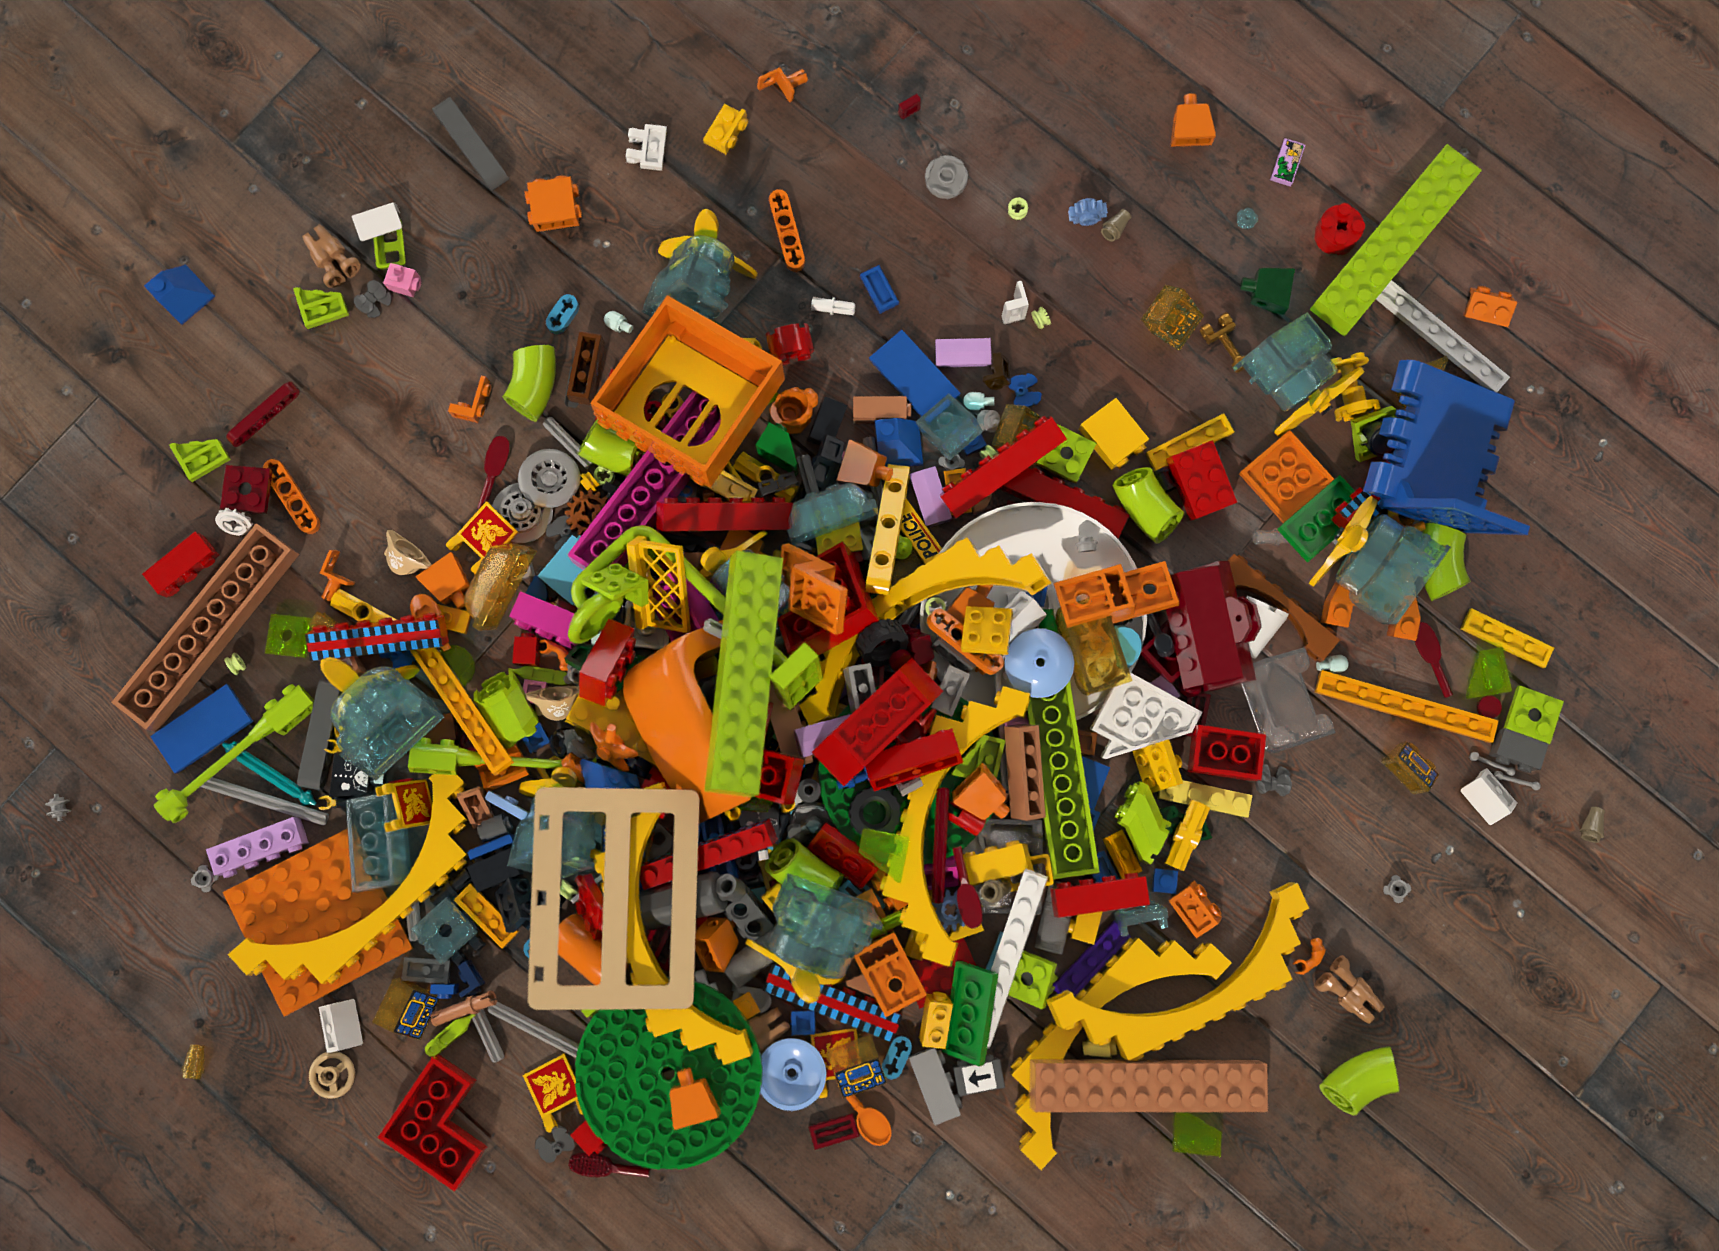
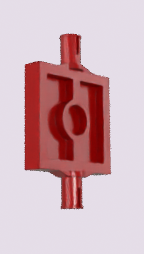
[575,873,603,941]

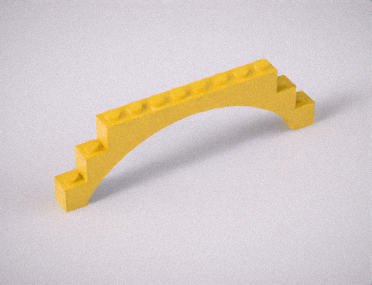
[799,537,1051,725]
[880,686,1031,966]
[228,774,468,984]
[594,782,753,1065]
[1046,882,1309,1062]
[1010,937,1232,1170]

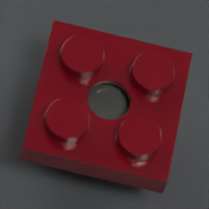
[220,465,273,515]

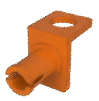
[757,67,808,102]
[320,550,355,602]

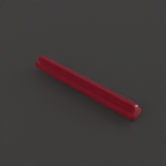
[931,787,949,904]

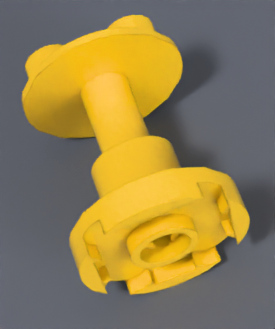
[1324,352,1381,422]

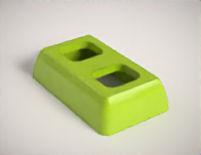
[373,219,406,269]

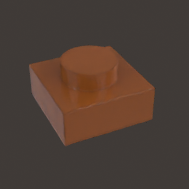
[1078,730,1098,756]

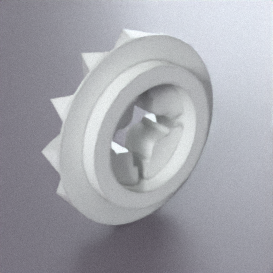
[215,508,253,536]

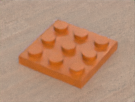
[1239,430,1335,523]

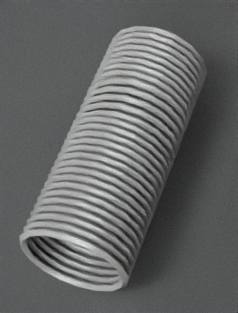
[1034,881,1073,955]
[724,923,793,989]

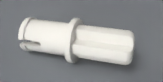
[811,297,856,315]

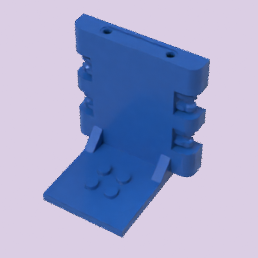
[1363,360,1530,535]

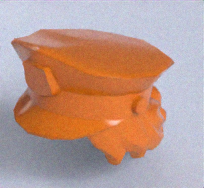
[769,387,818,434]

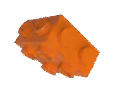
[525,175,582,232]

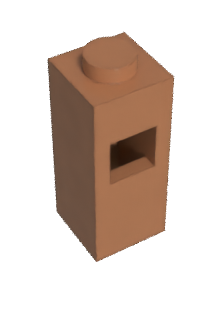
[853,396,911,424]

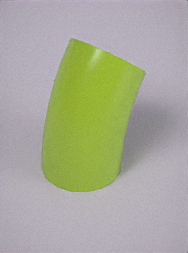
[502,345,556,422]
[577,420,646,476]
[1112,467,1184,544]
[1419,523,1471,601]
[765,838,844,912]
[1319,1046,1399,1115]

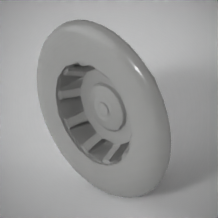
[518,449,581,508]
[492,483,553,543]

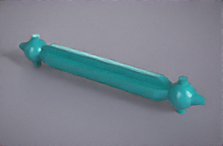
[222,741,317,806]

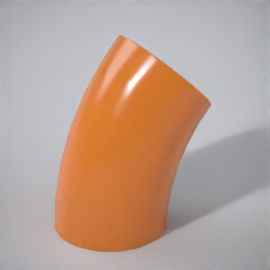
[558,914,629,985]

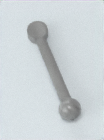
[1469,752,1516,776]
[1494,771,1541,790]

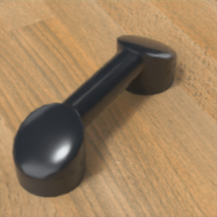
[1147,611,1175,657]

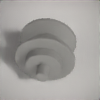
[976,410,1000,432]
[45,794,71,821]

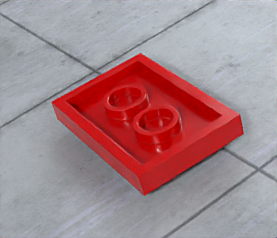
[807,822,882,889]
[910,938,976,1009]

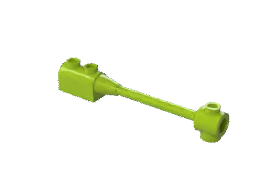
[154,684,314,823]
[408,738,597,784]

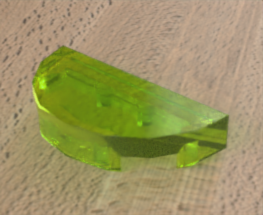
[440,645,475,686]

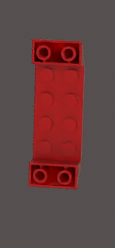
[811,658,944,787]

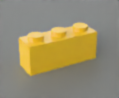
[963,840,1033,886]

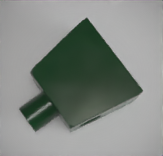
[1240,268,1295,315]

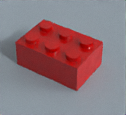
[1166,440,1238,521]
[579,619,636,707]
[1187,725,1266,781]

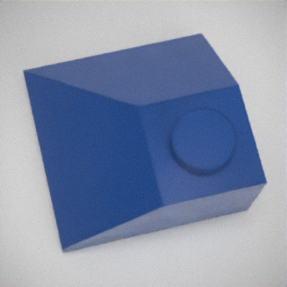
[144,265,215,325]
[875,418,923,467]

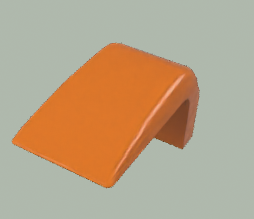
[623,620,751,823]

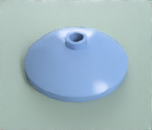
[1005,628,1074,698]
[761,1038,826,1111]

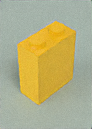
[1079,398,1149,470]

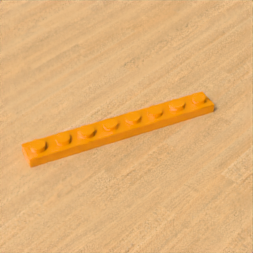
[410,647,514,776]
[1314,670,1498,743]

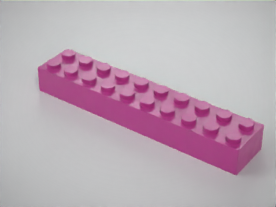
[567,391,721,570]

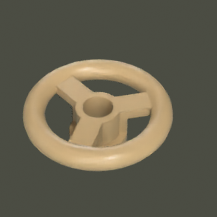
[309,1051,355,1099]

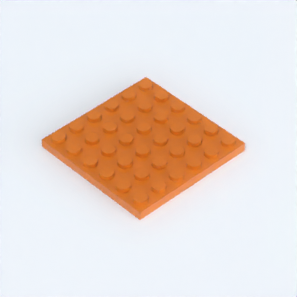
[222,827,414,1017]

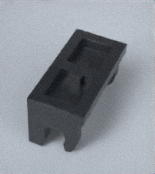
[806,396,848,445]

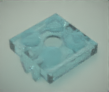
[411,897,478,964]
[1114,900,1168,937]

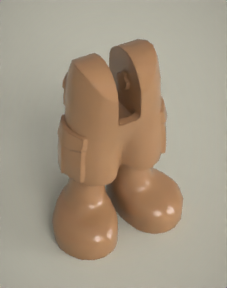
[302,224,361,288]
[1314,955,1384,1024]
[748,1008,790,1053]

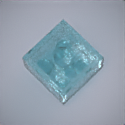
[915,393,983,461]

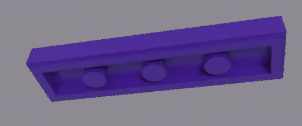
[1053,920,1131,997]

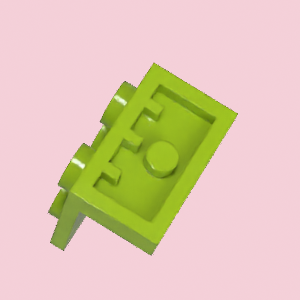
[582,563,649,607]

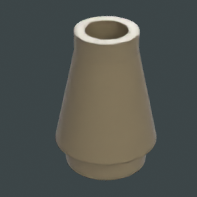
[1101,209,1131,241]
[1580,807,1605,843]
[981,880,1012,903]

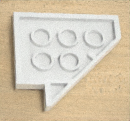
[1090,669,1203,759]

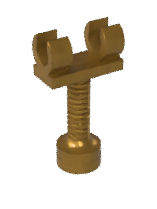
[1200,313,1251,373]

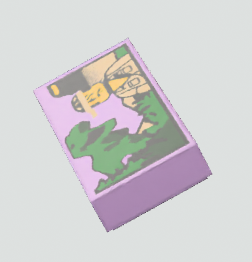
[1270,138,1305,187]

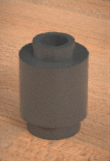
[797,779,821,803]
[477,813,513,843]

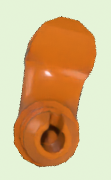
[538,639,569,671]
[1292,938,1326,975]

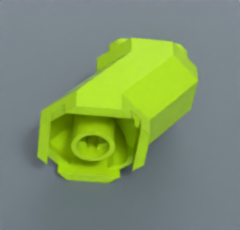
[473,671,538,748]
[1114,781,1171,865]

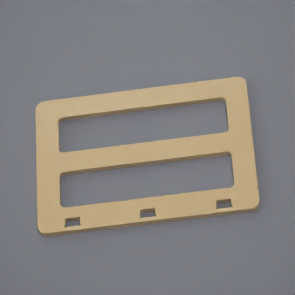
[528,787,699,1010]

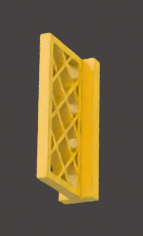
[626,536,691,633]

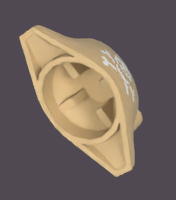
[384,530,431,575]
[526,686,579,721]

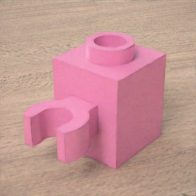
[383,263,421,297]

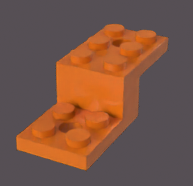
[780,543,847,635]
[1054,561,1179,628]
[831,888,927,1017]

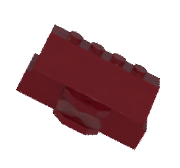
[1166,561,1262,692]

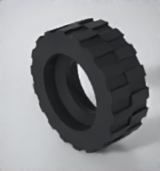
[855,619,909,667]
[848,787,901,839]

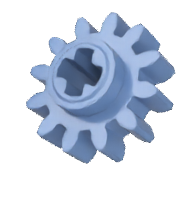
[1068,198,1108,226]
[932,890,965,931]

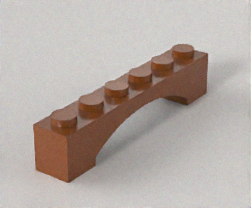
[1227,554,1340,662]

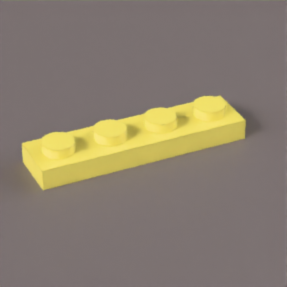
[1157,780,1252,818]

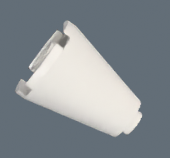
[1246,596,1289,659]

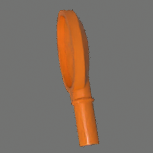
[410,594,451,652]
[845,1094,892,1146]

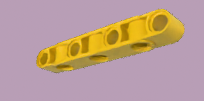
[866,464,910,595]

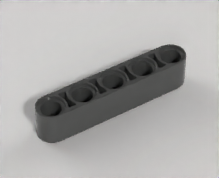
[432,97,509,191]
[297,678,345,790]

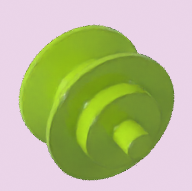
[896,535,913,559]

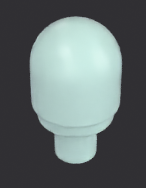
[604,311,633,333]
[963,392,994,410]
[1316,655,1349,673]

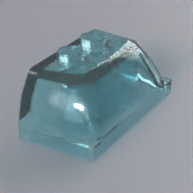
[787,482,878,545]
[346,794,411,892]

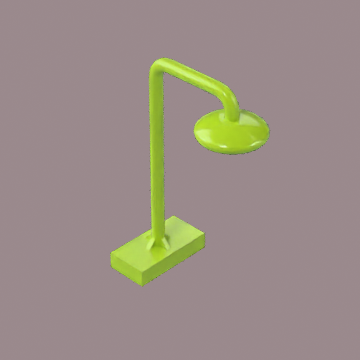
[568,525,823,710]

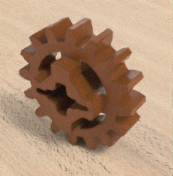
[565,490,609,536]

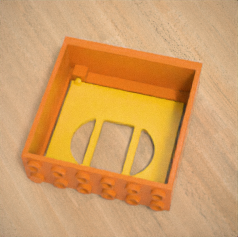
[590,295,785,488]

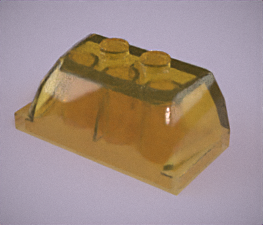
[463,543,537,631]
[1056,598,1133,696]

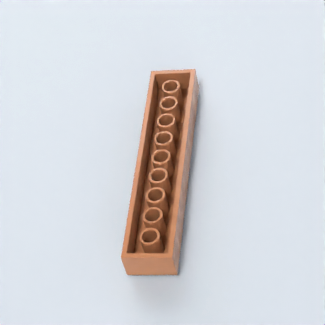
[111,523,300,732]
[1030,1059,1268,1112]

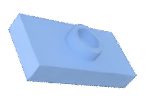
[485,791,532,821]

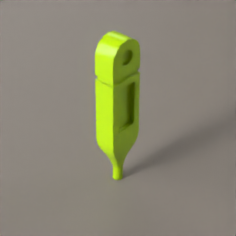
[508,666,567,686]
[425,1014,476,1057]

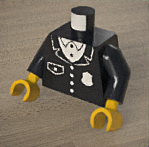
[318,739,387,810]
[724,802,795,861]

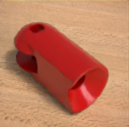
[948,801,986,836]

